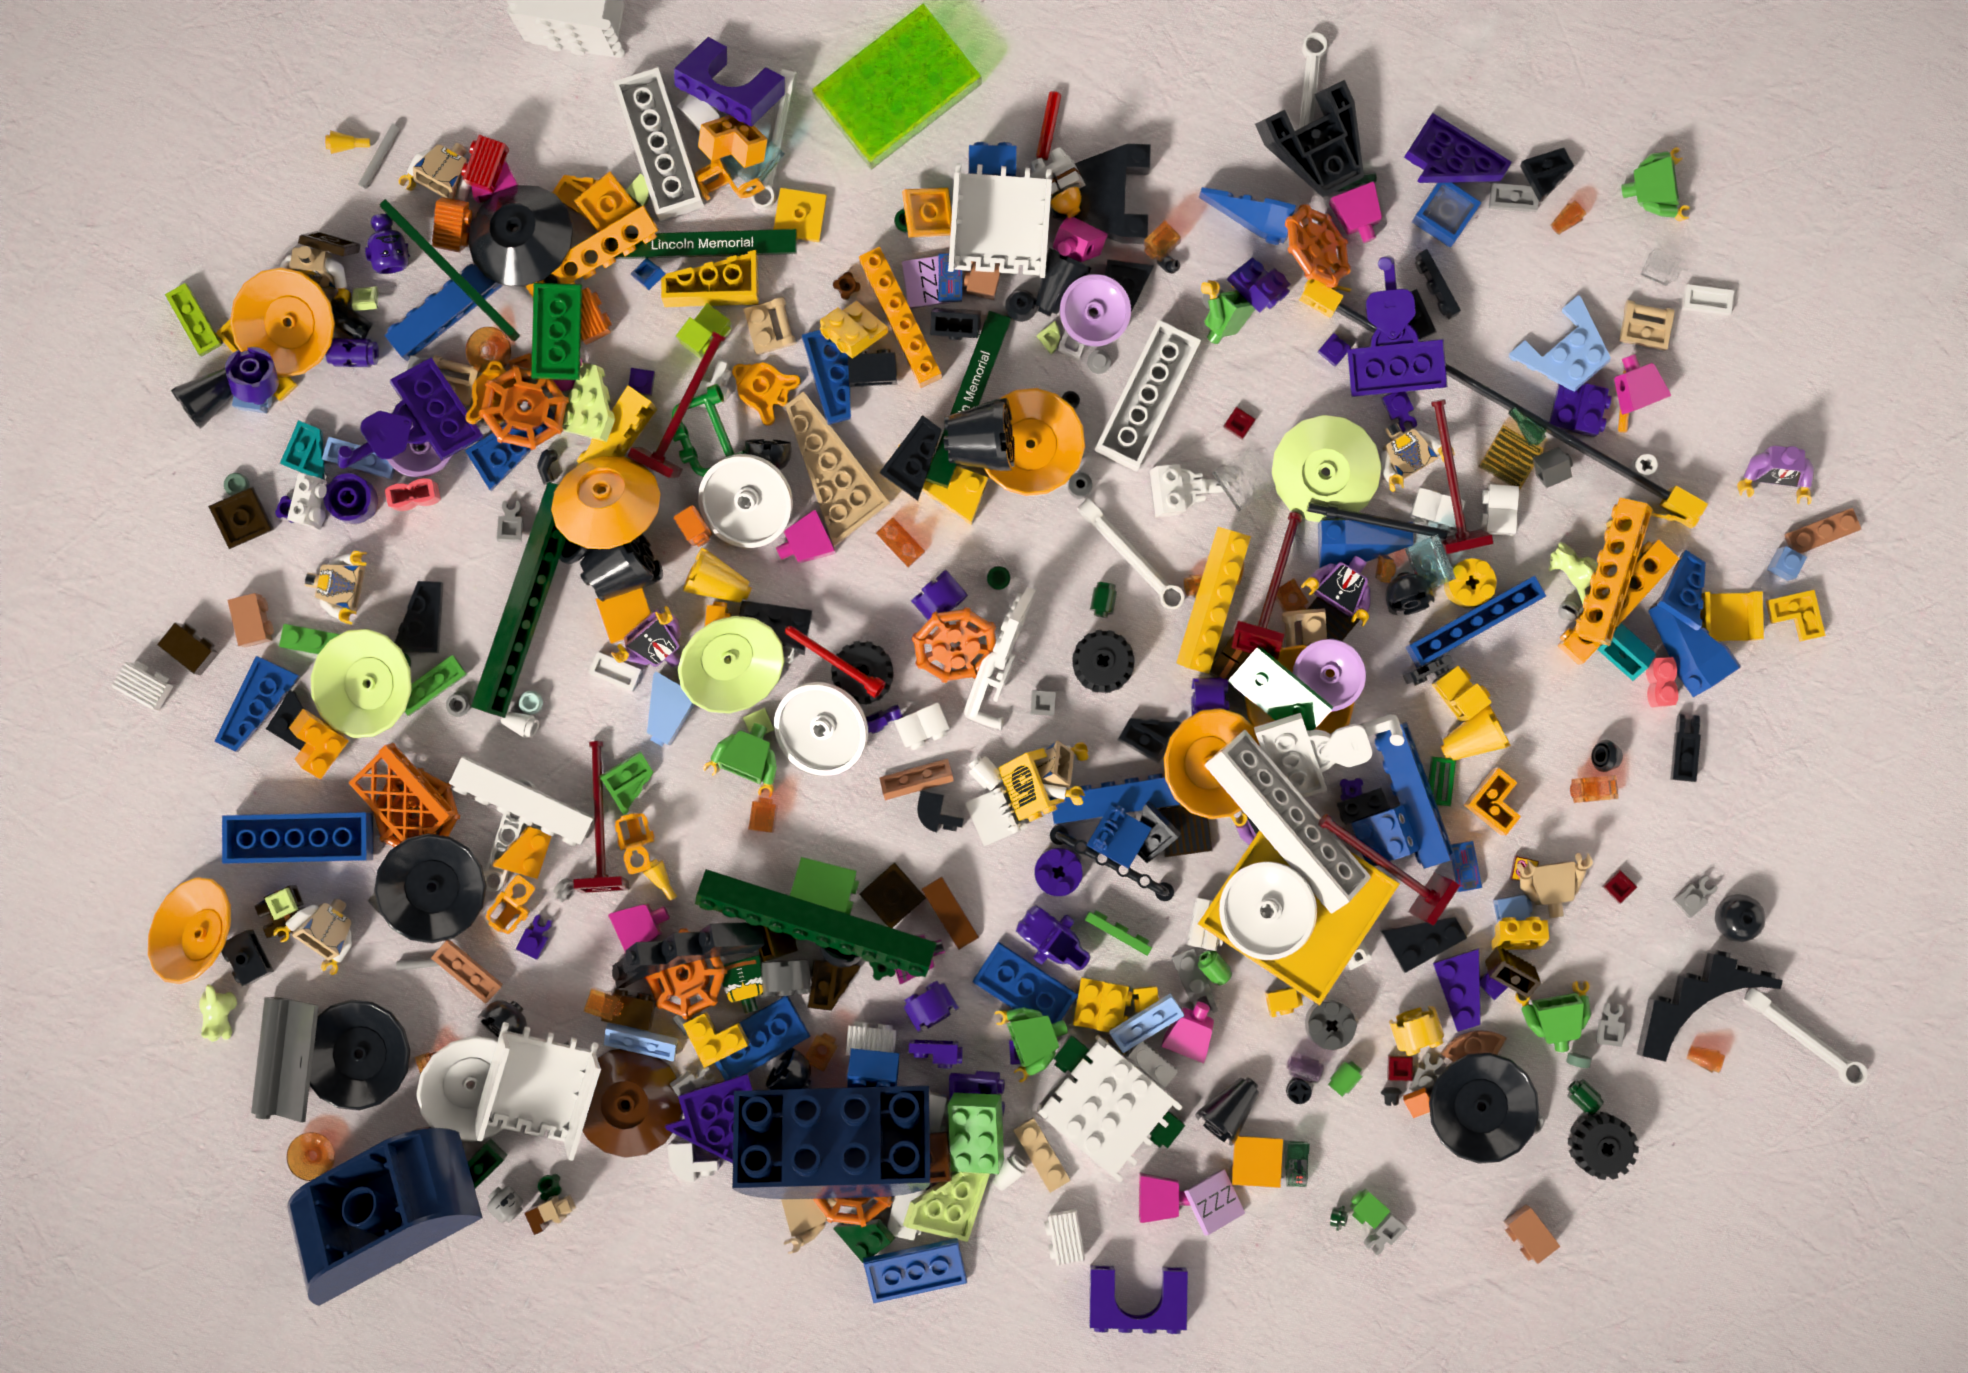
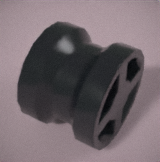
[1286,1078,1312,1104]

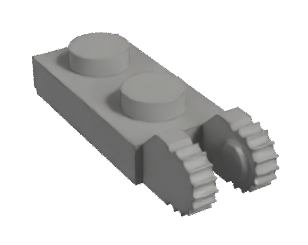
[1171,948,1218,1013]

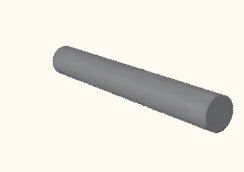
[358,123,401,189]
[396,954,469,970]

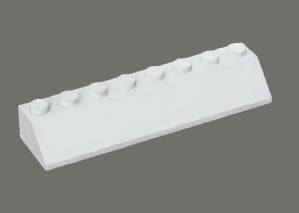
[1205,730,1371,914]

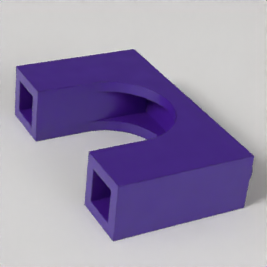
[674,37,785,127]
[1089,1265,1188,1334]

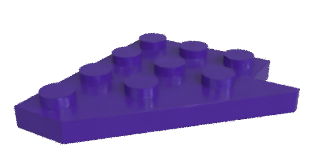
[1404,112,1512,183]
[665,1073,752,1164]

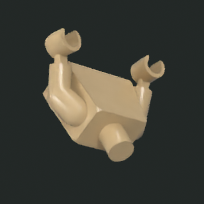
[1517,853,1593,918]
[781,1198,836,1254]

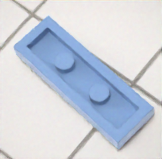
[322,437,395,480]
[1110,993,1184,1053]
[604,1023,678,1062]

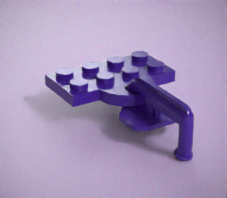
[1347,255,1448,397]
[338,357,483,469]

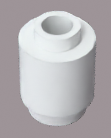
[968,756,1002,791]

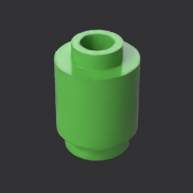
[1198,950,1232,986]
[1328,1061,1363,1097]

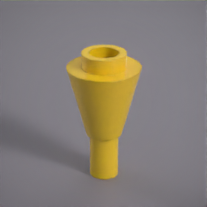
[325,130,370,154]
[642,858,677,901]

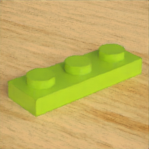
[165,283,222,357]

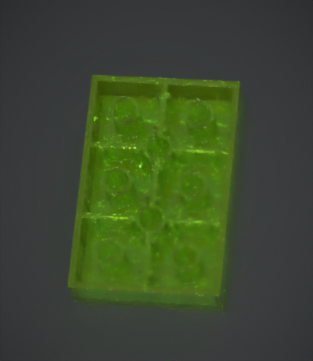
[812,3,982,170]

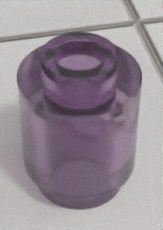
[1286,1052,1324,1083]

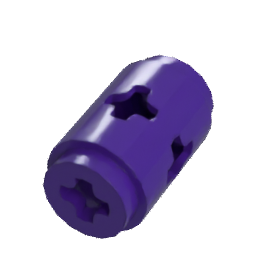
[325,338,379,368]

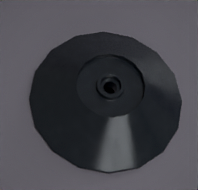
[468,185,573,287]
[374,833,487,944]
[310,999,411,1111]
[1429,1052,1540,1164]

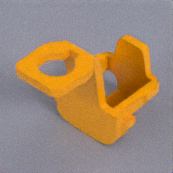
[695,158,765,201]
[615,813,655,874]
[486,875,535,934]

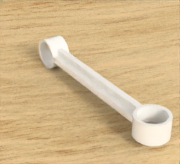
[1299,32,1327,128]
[751,69,797,210]
[1077,498,1184,610]
[1743,988,1868,1086]

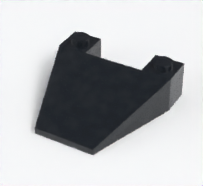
[1255,80,1364,197]
[1053,144,1151,244]

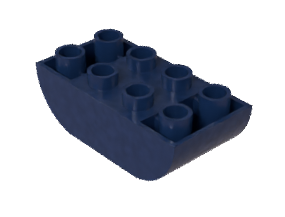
[732,1086,930,1199]
[287,1128,483,1306]

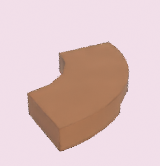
[1440,1030,1507,1062]

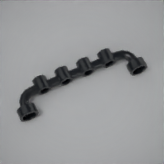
[1050,826,1174,902]

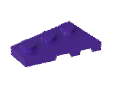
[1433,948,1481,1032]

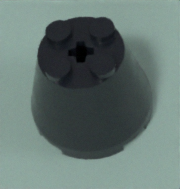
[944,398,1015,471]
[580,533,663,602]

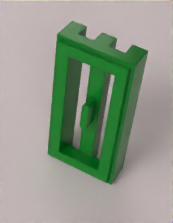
[1428,756,1456,807]

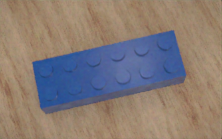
[222,812,373,864]

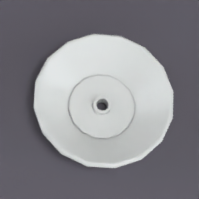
[417,1036,503,1142]

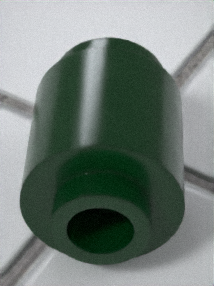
[1090,582,1117,618]
[1567,1079,1604,1115]

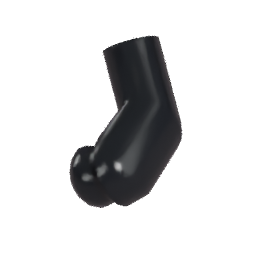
[1157,241,1181,274]
[537,449,558,485]

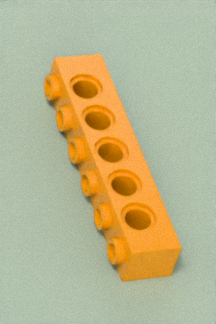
[526,205,659,297]
[858,246,942,388]
[1576,498,1653,646]
[1557,539,1680,665]

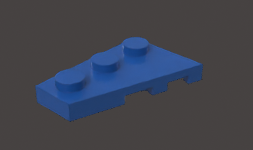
[1657,550,1706,631]

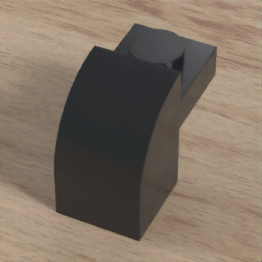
[917,791,964,833]

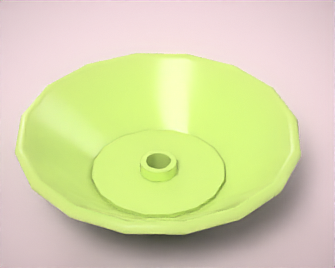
[1272,415,1381,522]
[678,616,785,714]
[311,629,412,738]

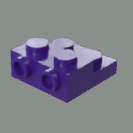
[1226,257,1291,313]
[1549,383,1612,437]
[909,1039,963,1069]
[949,1070,1005,1116]

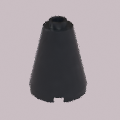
[1036,247,1092,317]
[171,368,233,429]
[1195,1077,1259,1146]

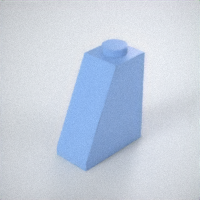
[647,672,695,747]

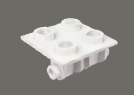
[965,786,1028,846]

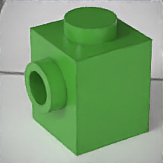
[1350,1188,1390,1229]

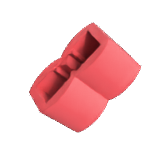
[385,478,441,511]
[1646,657,1678,707]

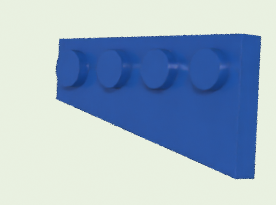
[465,406,555,491]

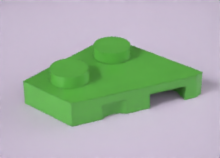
[599,751,653,815]

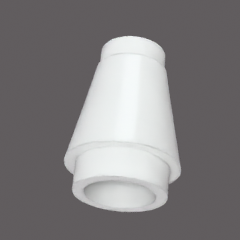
[501,711,539,738]
[993,1154,1027,1191]

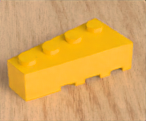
[661,250,759,307]
[576,386,658,467]
[898,444,988,525]

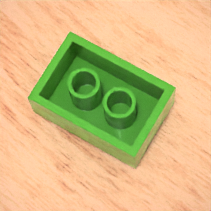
[948,1092,1004,1174]

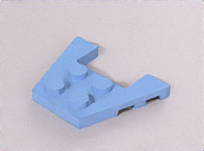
[1509,295,1611,392]

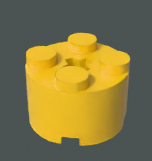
[1444,558,1497,608]
[1389,1006,1444,1056]

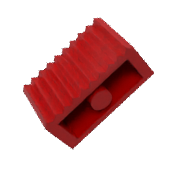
[461,135,509,193]

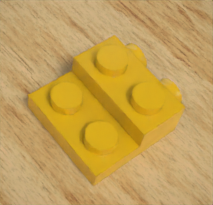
[820,300,888,359]
[1491,917,1549,950]
[1073,977,1133,1033]

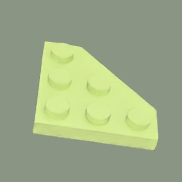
[562,362,615,442]
[903,1172,990,1242]

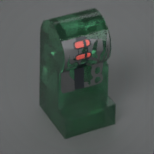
[1285,1141,1310,1187]

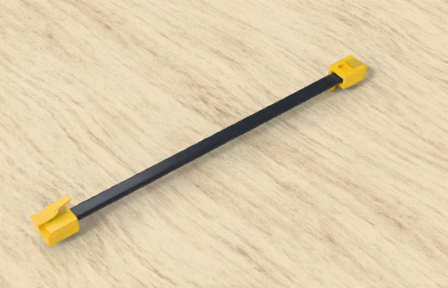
[1299,279,1708,529]

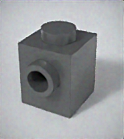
[1533,447,1573,488]

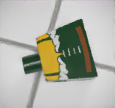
[722,955,763,1014]

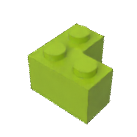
[676,303,732,360]

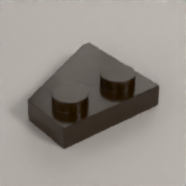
[807,959,860,1011]

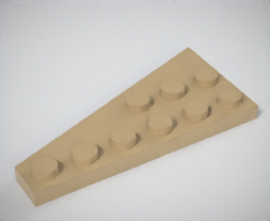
[785,391,890,547]

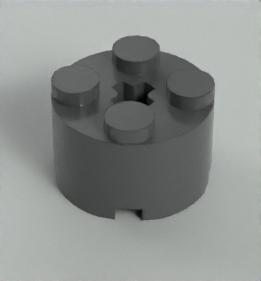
[761,959,811,997]
[1305,1000,1357,1050]

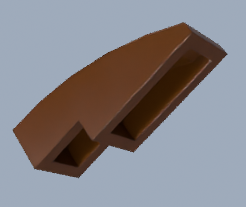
[922,877,979,950]

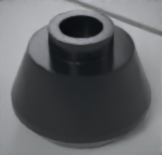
[1005,290,1037,322]
[1591,740,1623,772]

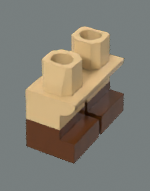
[524,1195,576,1235]

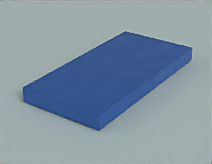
[972,942,1078,1024]
[715,996,811,1080]
[863,1238,967,1304]

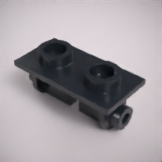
[331,298,373,339]
[1336,788,1390,825]

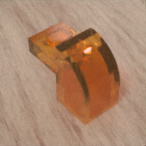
[1570,775,1619,803]

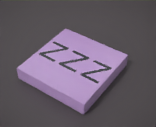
[902,256,954,309]
[1184,1169,1245,1235]

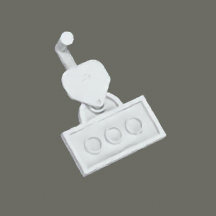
[964,587,1036,731]
[1254,713,1404,798]

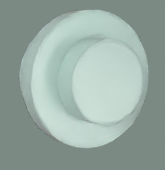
[519,691,543,715]

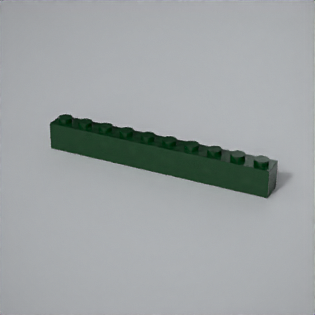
[471,482,566,718]
[695,869,937,977]

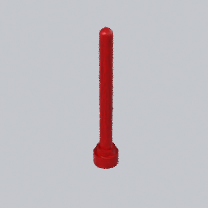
[785,626,886,698]

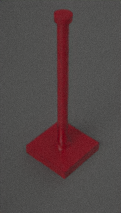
[627,331,726,478]
[1431,399,1494,554]
[1232,512,1303,661]
[573,741,629,893]
[1318,814,1461,926]

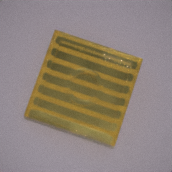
[1478,425,1544,490]

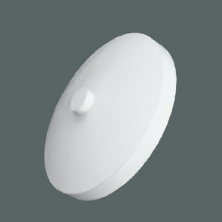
[698,454,793,548]
[774,682,868,775]
[1219,862,1317,960]

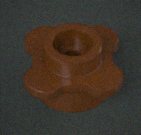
[833,272,861,300]

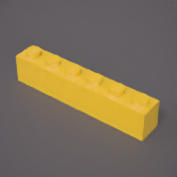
[1176,527,1251,674]

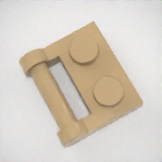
[744,297,797,355]
[1619,300,1675,351]
[433,355,482,407]
[1282,608,1327,647]

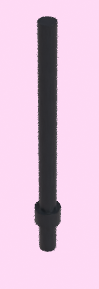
[1306,502,1448,539]

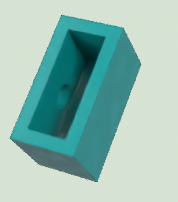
[1597,623,1656,681]

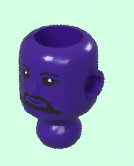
[365,214,410,274]

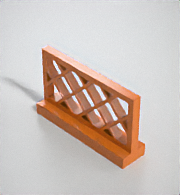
[349,743,457,842]

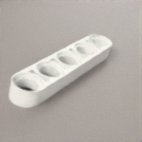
[484,779,535,892]

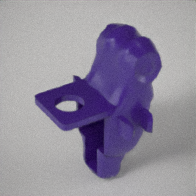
[1015,905,1091,971]

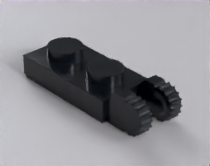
[1670,714,1701,782]

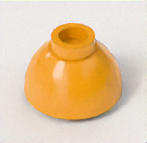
[1050,186,1081,218]

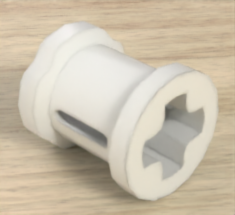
[1631,454,1658,477]

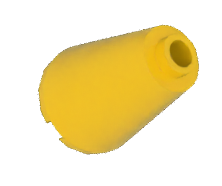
[683,547,752,603]
[1440,704,1511,761]

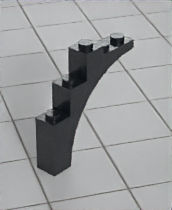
[612,922,765,988]
[1636,950,1783,1062]

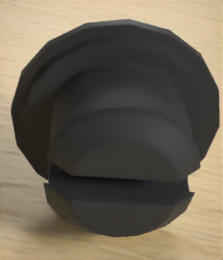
[1381,1087,1402,1106]

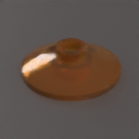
[466,327,511,373]
[286,1132,335,1181]

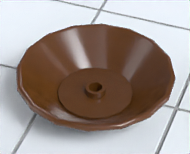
[582,1049,682,1158]

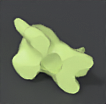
[1548,542,1598,605]
[199,984,237,1042]

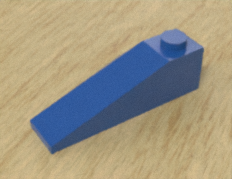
[1199,187,1296,245]
[1318,520,1414,568]
[1648,605,1741,698]

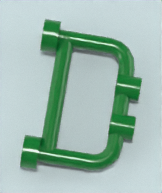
[671,384,744,477]

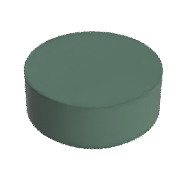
[224,473,250,496]
[1566,1052,1592,1068]

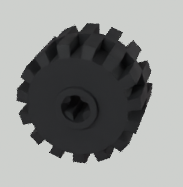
[1072,629,1135,694]
[831,641,894,705]
[1568,1111,1639,1180]

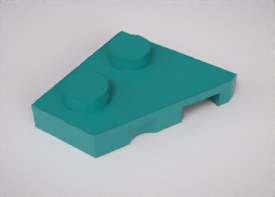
[279,420,325,480]

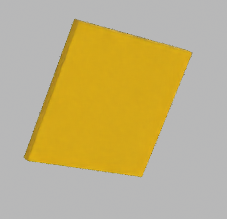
[1198,830,1400,1005]

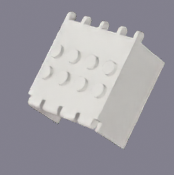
[507,0,625,58]
[948,163,1052,278]
[474,1022,601,1161]
[1037,1034,1183,1183]

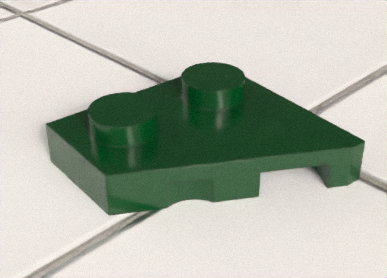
[833,1219,896,1263]

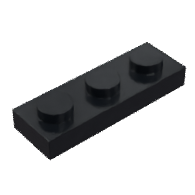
[1415,249,1461,320]

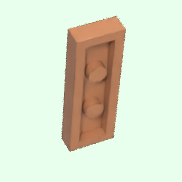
[1784,508,1862,554]
[879,758,954,800]
[431,940,503,1004]

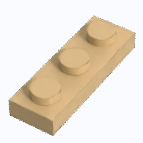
[1013,1117,1071,1193]

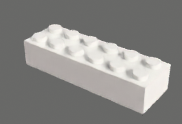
[613,67,705,221]
[1095,320,1201,471]

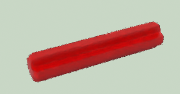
[1036,91,1061,161]

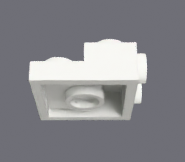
[287,473,329,530]

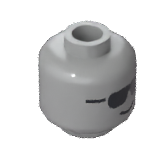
[487,1186,523,1223]

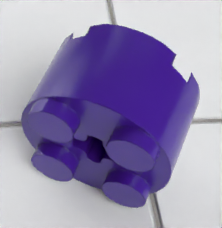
[225,347,279,405]
[323,473,378,524]
[911,570,968,620]
[1191,678,1229,715]
[1034,848,1083,896]
[904,980,959,1033]

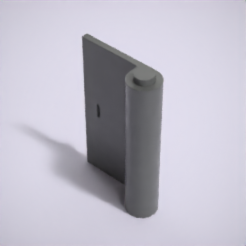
[251,997,319,1122]

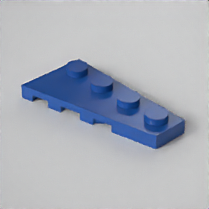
[801,330,851,425]
[214,656,301,752]

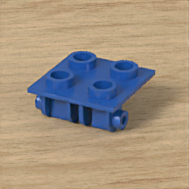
[1087,805,1152,869]

